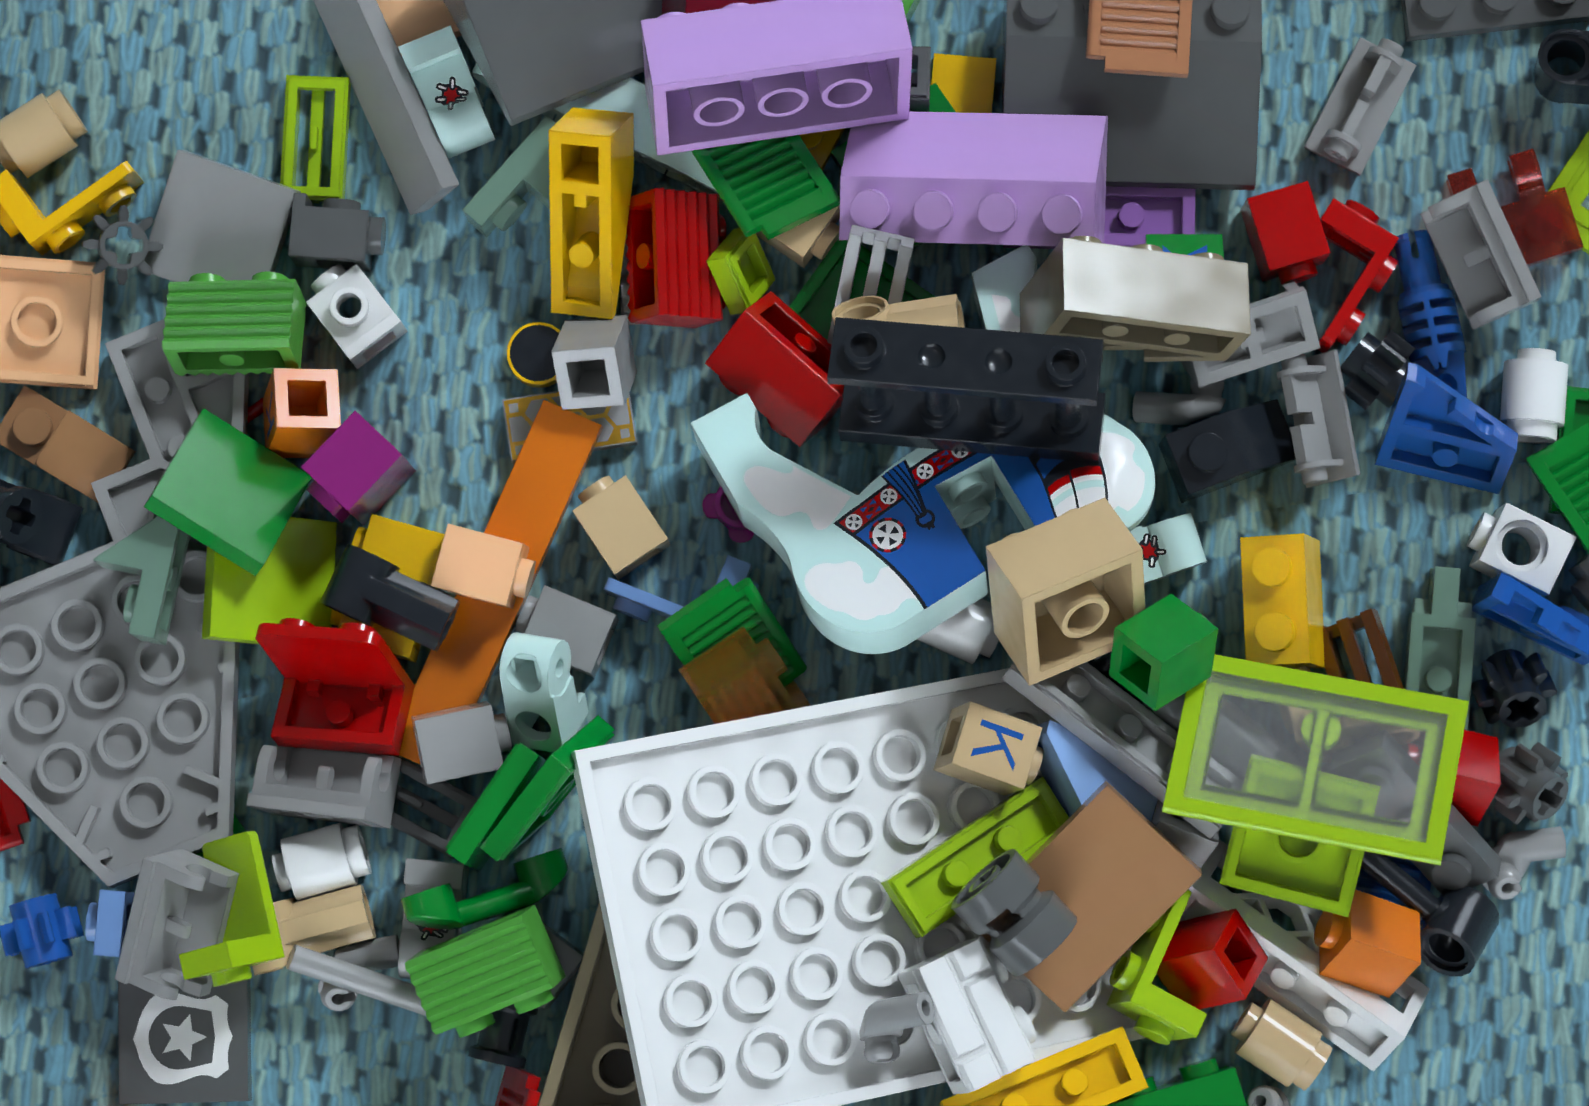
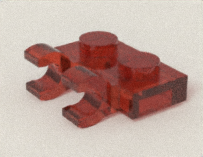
[1446,148,1583,267]

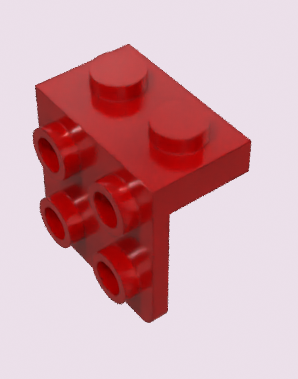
[255,618,415,756]

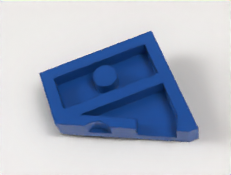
[1375,362,1518,494]
[1471,573,1589,666]

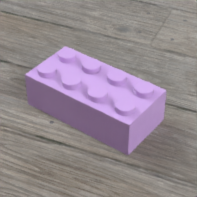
[641,0,913,156]

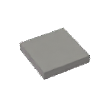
[144,150,301,282]

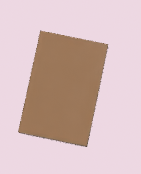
[981,781,1202,1012]

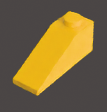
[548,107,634,319]

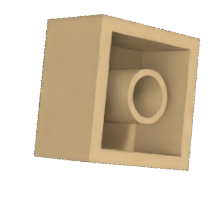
[986,498,1145,686]

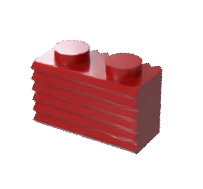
[625,188,726,328]

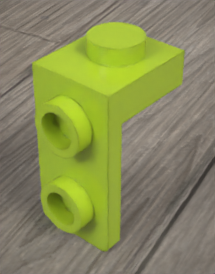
[179,831,285,987]
[1106,889,1207,1045]

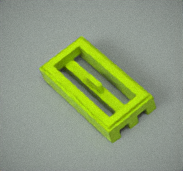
[280,75,351,204]

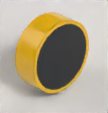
[507,322,560,388]

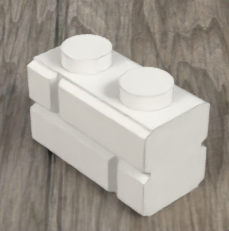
[898,937,1037,1094]

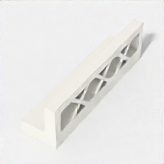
[1179,840,1430,1072]

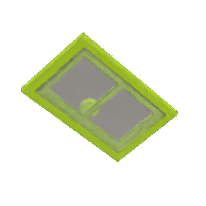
[1162,654,1469,866]

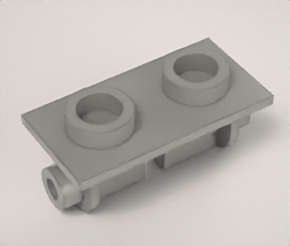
[1304,37,1416,176]
[1276,350,1360,488]

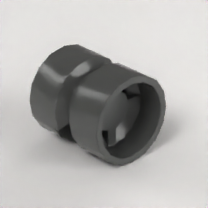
[951,849,1077,976]

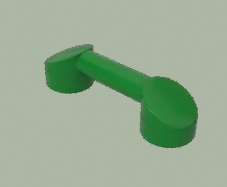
[400,848,568,930]

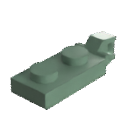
[1403,566,1476,730]

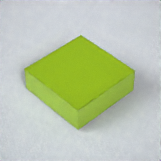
[706,228,775,315]

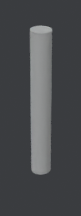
[286,944,426,1016]

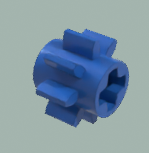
[0,893,84,969]

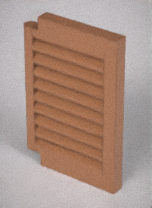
[1086,0,1193,78]

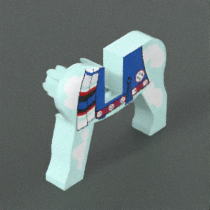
[691,246,1155,654]

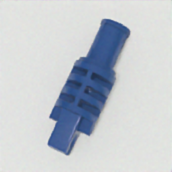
[1394,230,1467,398]

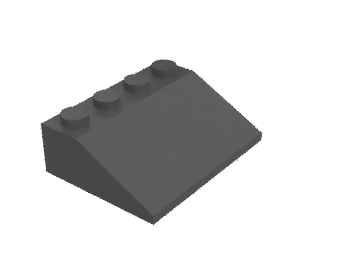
[443,0,662,126]
[1002,0,1262,190]

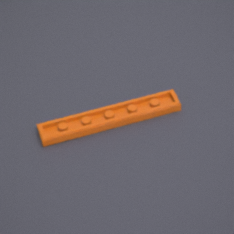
[399,400,603,765]

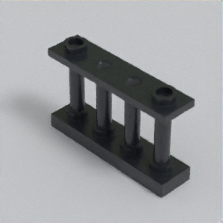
[827,317,1106,463]

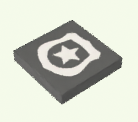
[118,979,252,1105]

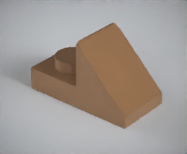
[0,385,136,503]

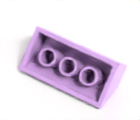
[839,111,1108,246]

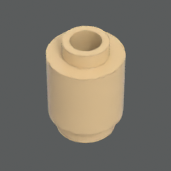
[0,89,88,178]
[1231,999,1332,1091]

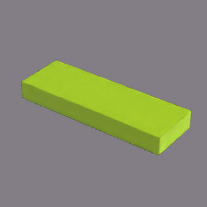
[881,777,1069,938]

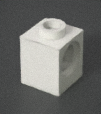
[1467,503,1577,597]

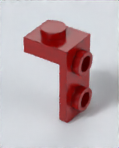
[1317,198,1399,353]

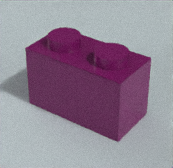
[301,411,416,526]

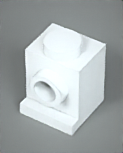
[306,264,408,369]

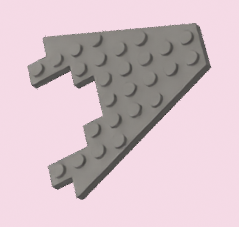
[0,319,249,888]

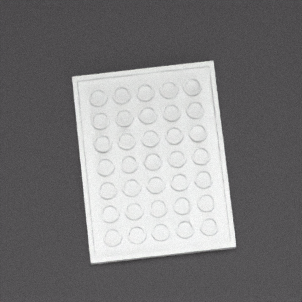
[571,668,1145,1106]

